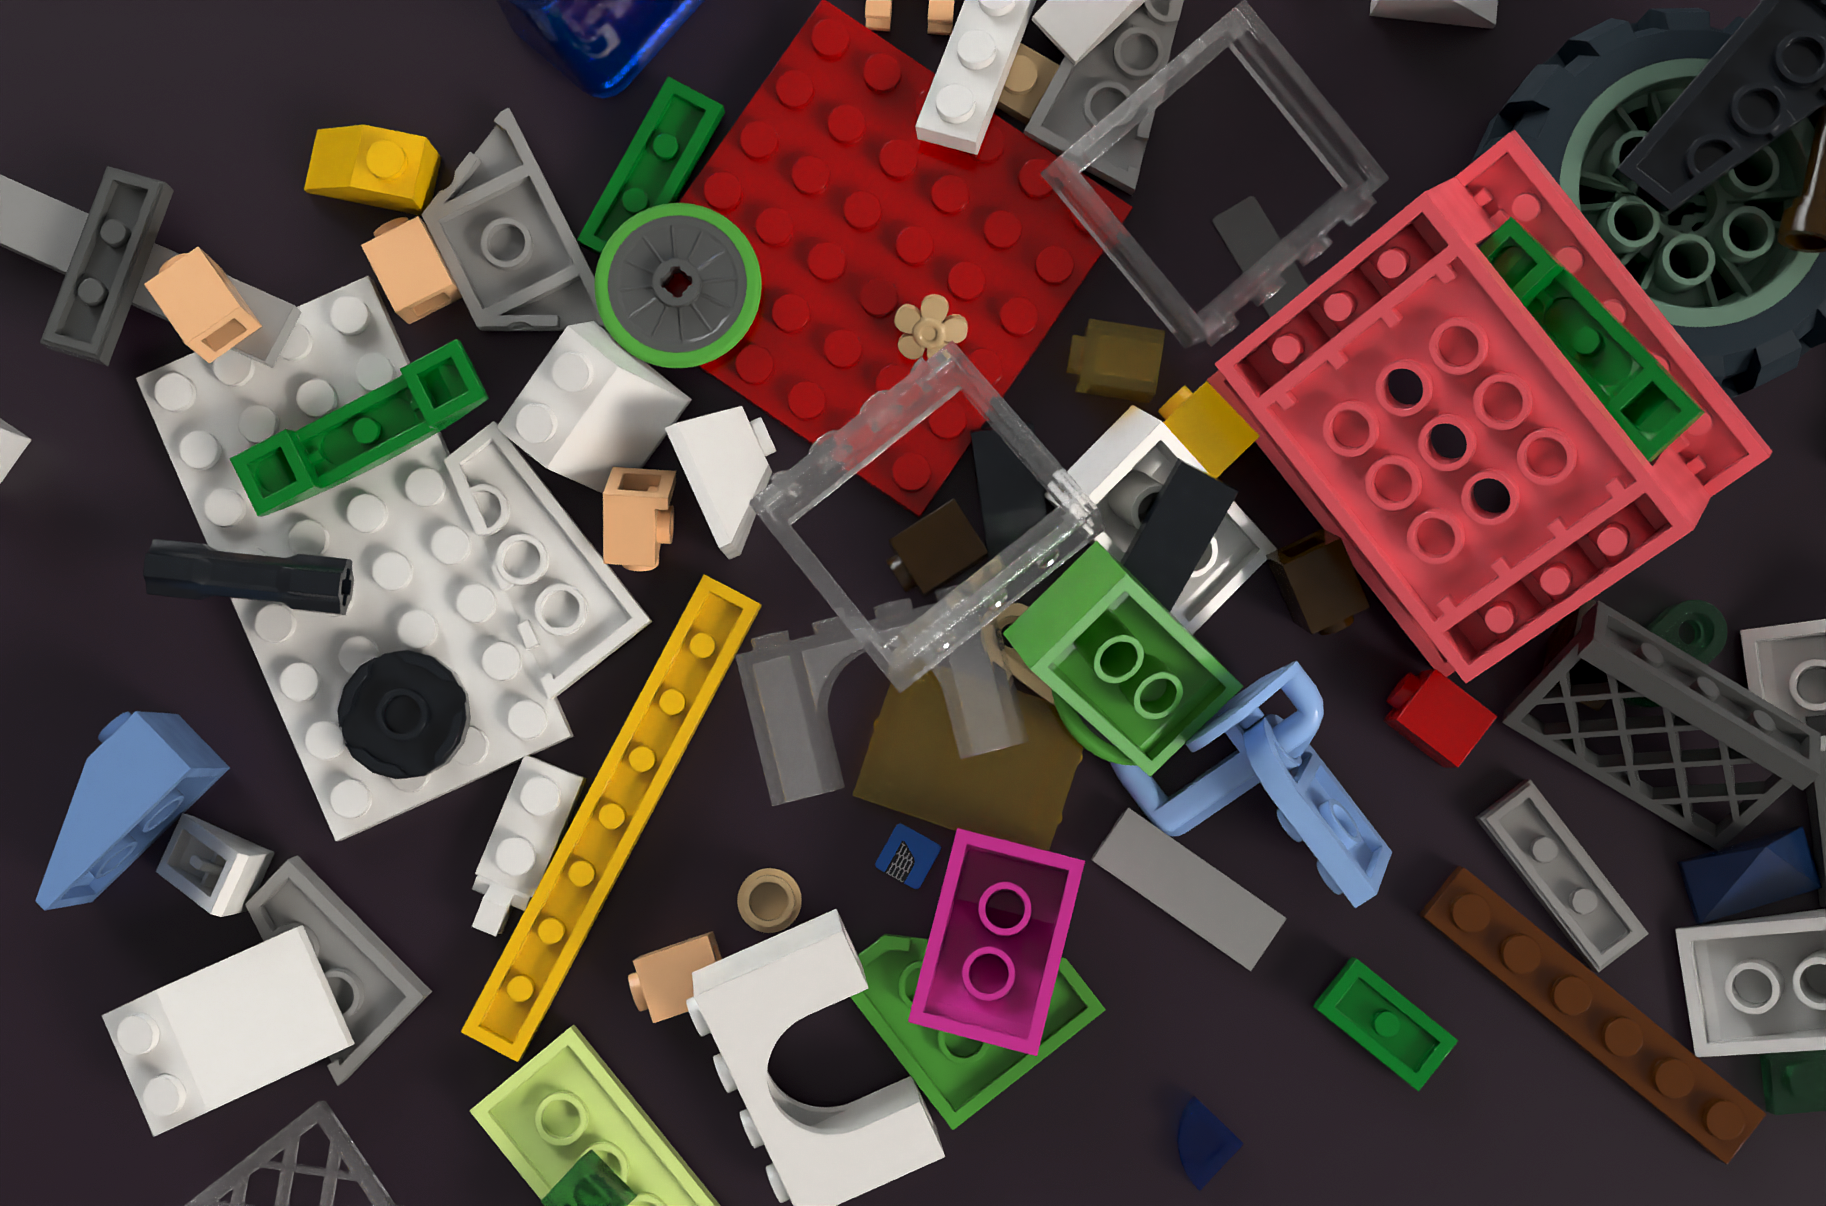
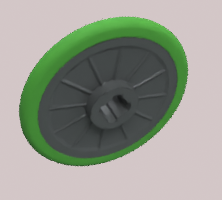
[594,203,762,368]

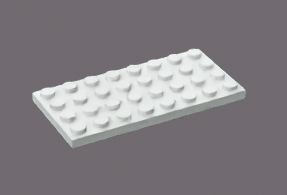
[136,276,574,841]

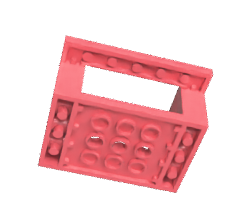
[1207,130,1772,684]

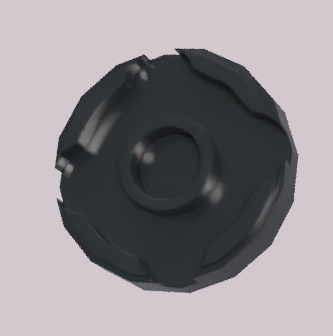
[337,650,471,779]

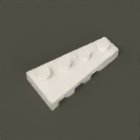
[444,421,653,700]

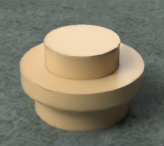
[737,868,802,933]

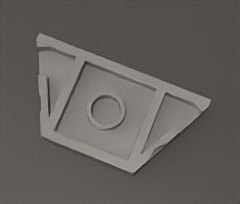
[421,108,608,331]

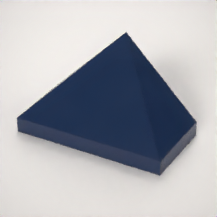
[1677,826,1822,924]

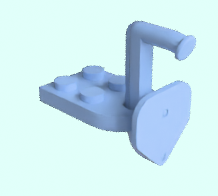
[1109,660,1392,908]

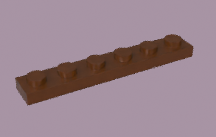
[1419,866,1767,1165]

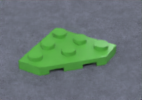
[850,934,1106,1130]

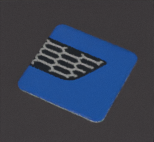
[875,823,941,889]

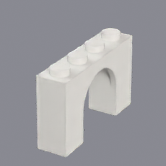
[686,909,945,1206]

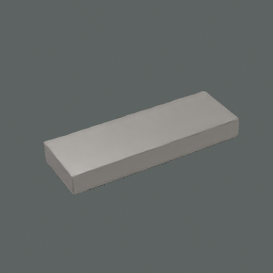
[1475,779,1649,973]
[1091,807,1287,971]

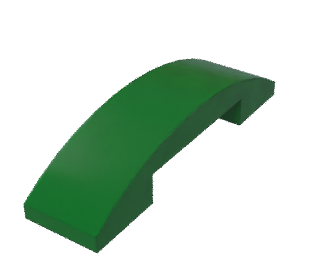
[1479,217,1705,462]
[229,339,488,517]

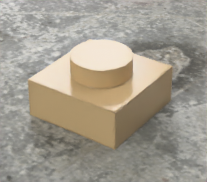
[996,43,1060,125]

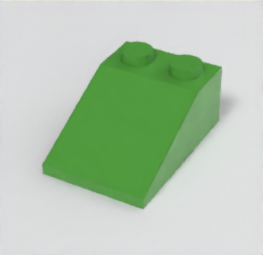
[1003,541,1244,777]

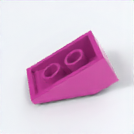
[908,828,1085,1056]

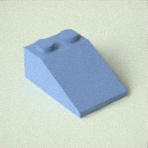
[35,711,230,911]

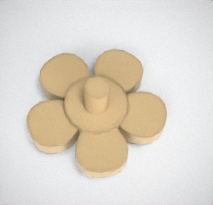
[894,294,968,365]

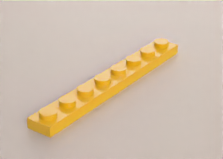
[461,574,762,1062]

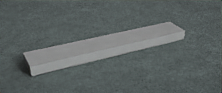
[0,175,302,368]

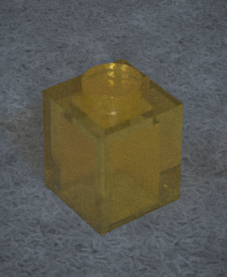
[1066,319,1165,403]

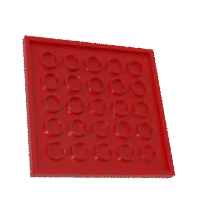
[664,0,1133,519]

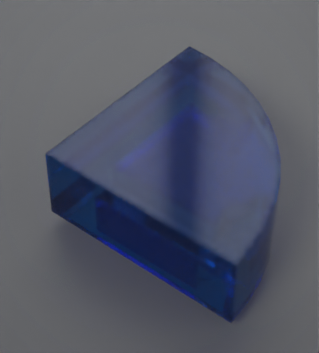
[1177,1096,1244,1191]

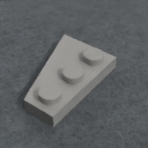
[245,855,432,1086]

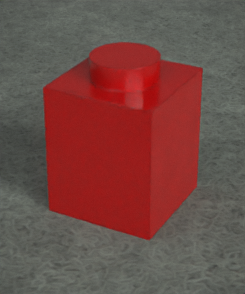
[1383,669,1497,768]

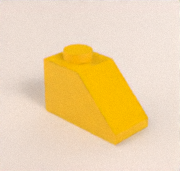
[304,124,442,216]

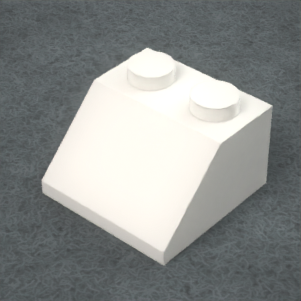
[496,321,692,493]

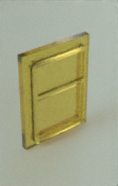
[852,651,1083,851]

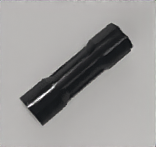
[143,539,354,615]

